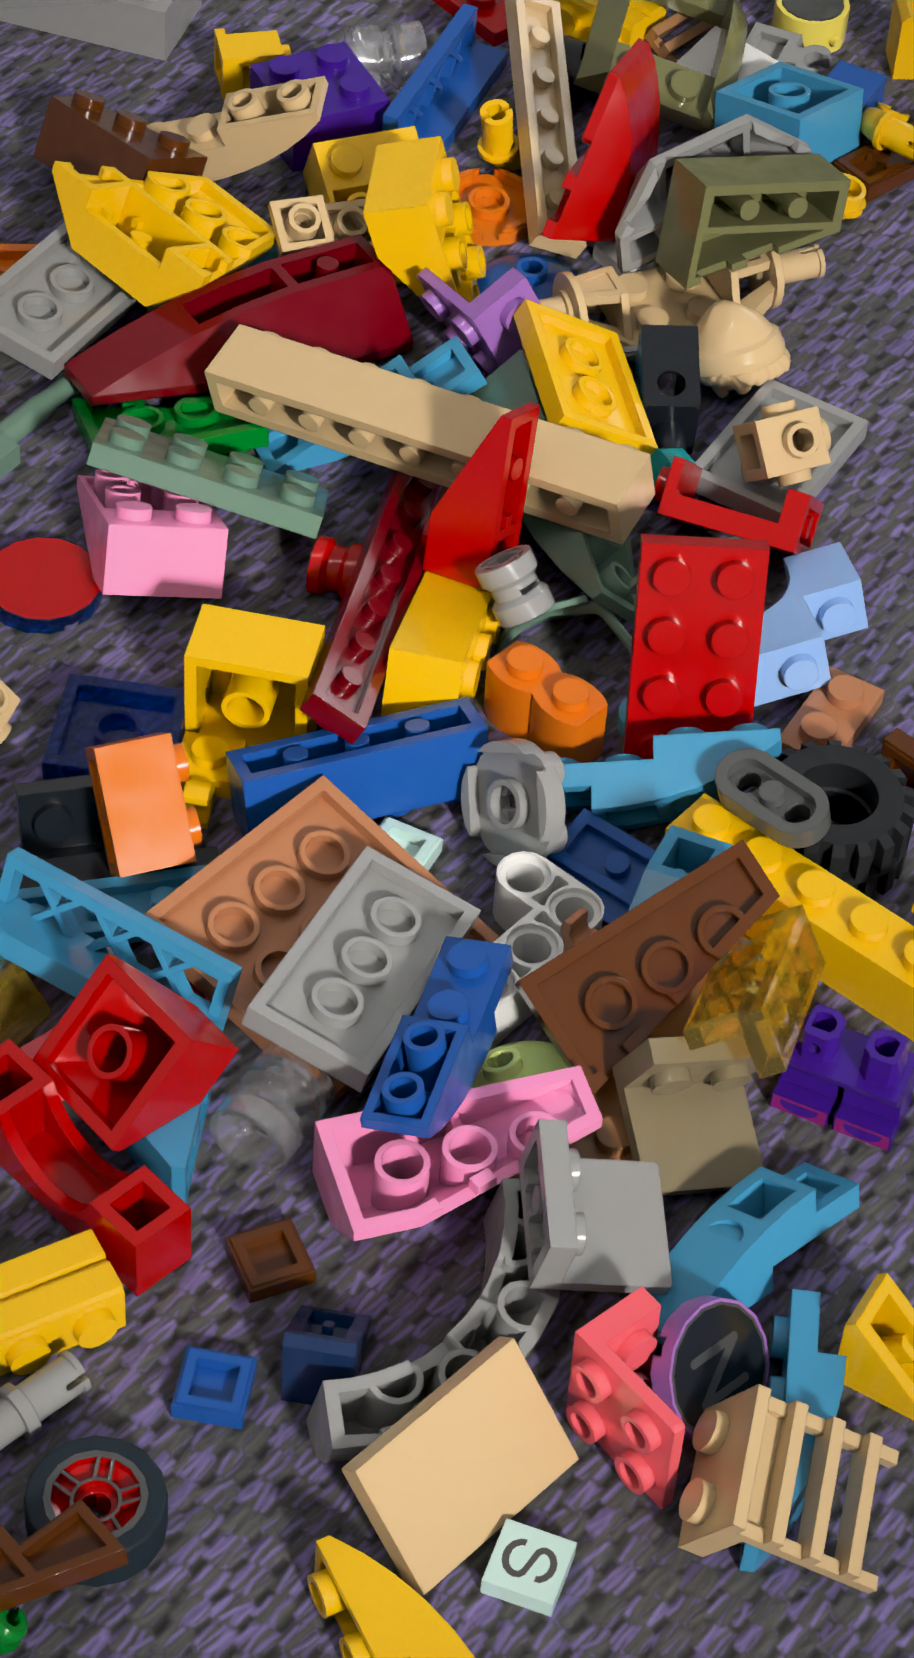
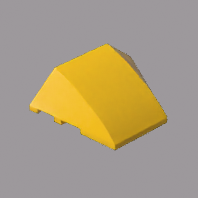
[52,161,277,307]

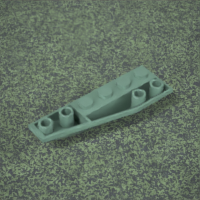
[472,349,636,623]

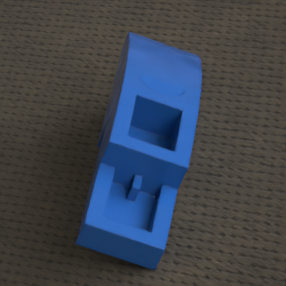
[360,936,513,1139]

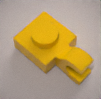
[181,731,247,829]

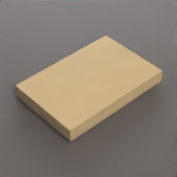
[341,1336,579,1595]

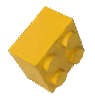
[184,604,325,747]

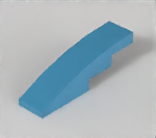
[255,336,488,475]

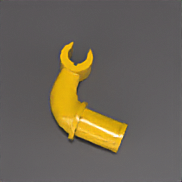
[477,99,521,172]
[861,102,914,162]

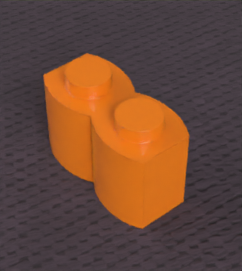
[483,640,608,763]

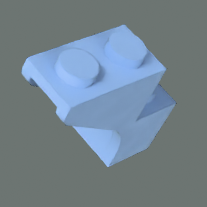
[754,542,868,707]

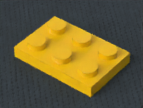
[513,299,658,455]

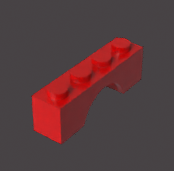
[0,1039,191,1297]

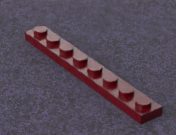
[300,470,449,744]

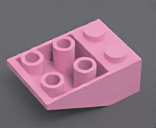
[77,469,228,599]

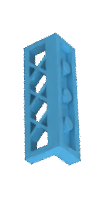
[0,847,243,1032]

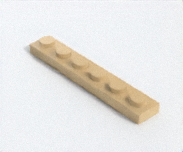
[505,0,587,259]

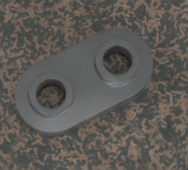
[715,748,831,848]

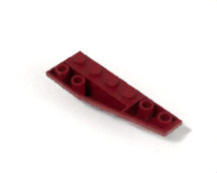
[64,234,413,406]

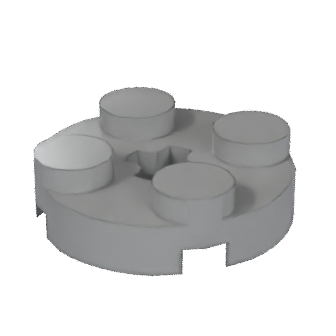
[461,738,568,866]

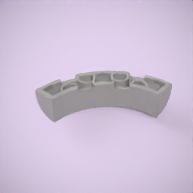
[306,1178,561,1463]

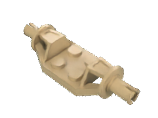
[538,243,826,347]

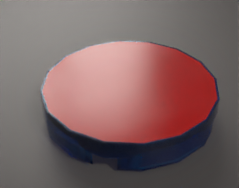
[0,536,102,634]

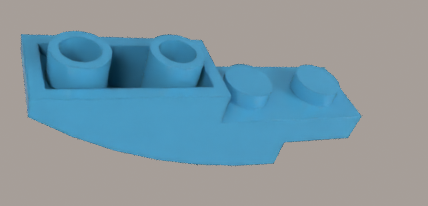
[561,723,782,831]
[651,1162,860,1346]
[738,1289,847,1572]

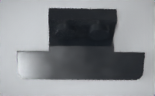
[0,775,218,889]

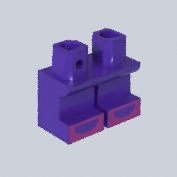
[769,1004,914,1151]

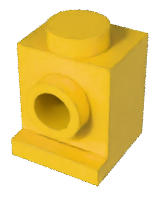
[214,28,291,99]

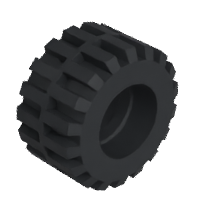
[757,740,914,900]

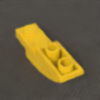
[307,1535,475,1658]

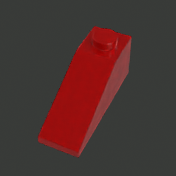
[422,402,540,591]

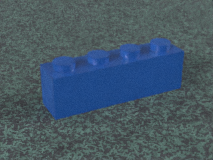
[225,697,489,836]

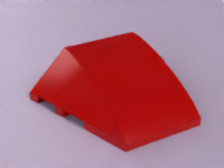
[541,38,660,242]

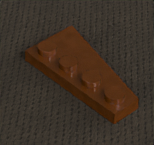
[515,840,780,1095]

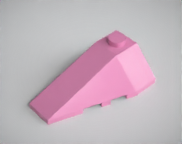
[312,1065,603,1242]

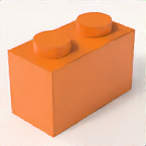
[85,732,202,878]

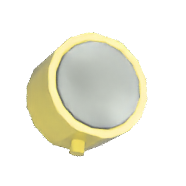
[771,0,850,53]

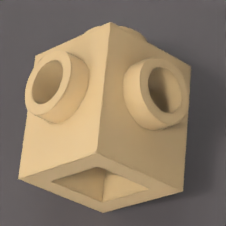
[732,399,831,487]

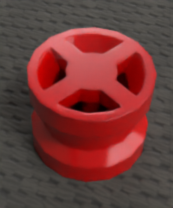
[306,535,363,600]

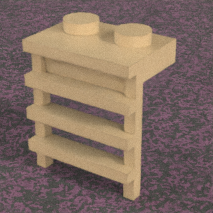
[678,1384,899,1594]

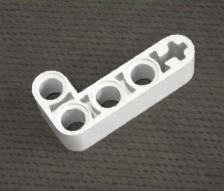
[490,851,604,1049]

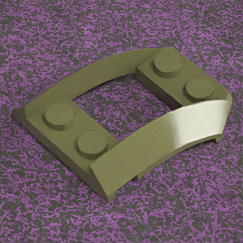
[573,0,748,133]

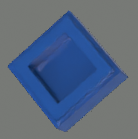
[171,1346,258,1429]

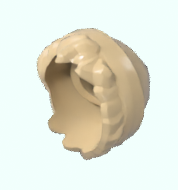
[696,300,791,398]

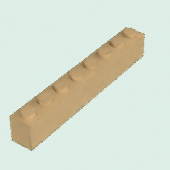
[204,324,655,545]

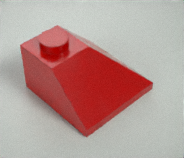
[32,954,239,1152]

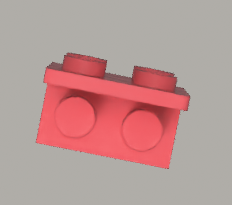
[565,1286,685,1510]

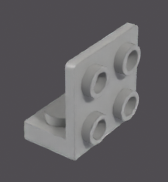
[519,1119,672,1294]

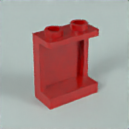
[653,456,824,555]

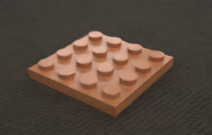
[144,775,499,1110]

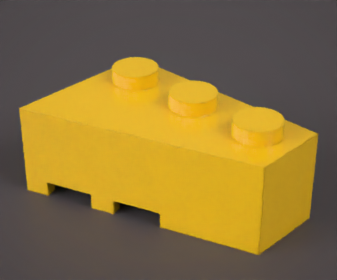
[380,571,501,717]

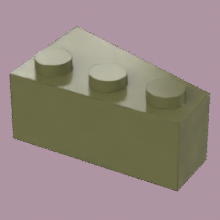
[655,154,851,290]

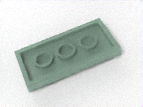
[86,415,329,539]

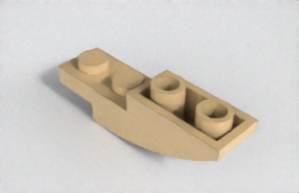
[147,76,328,181]

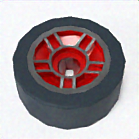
[23,1435,168,1587]

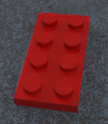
[622,534,770,759]

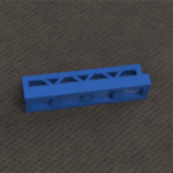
[382,3,508,152]

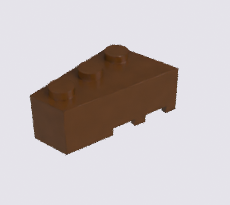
[33,90,208,180]

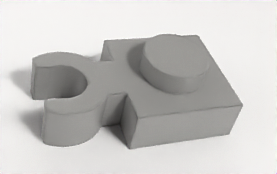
[746,22,832,74]

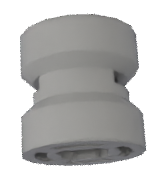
[475,545,555,628]

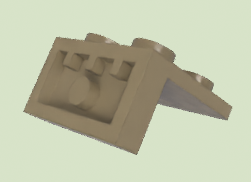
[612,1031,775,1196]

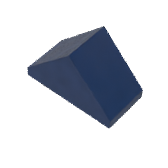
[281,1305,371,1405]

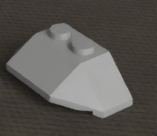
[615,114,812,274]

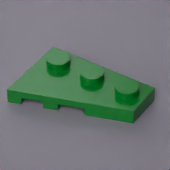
[71,397,269,469]

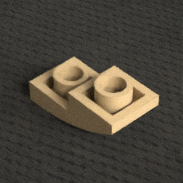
[268,195,374,256]

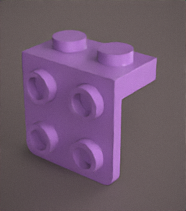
[417,267,541,378]

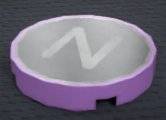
[650,1295,770,1440]

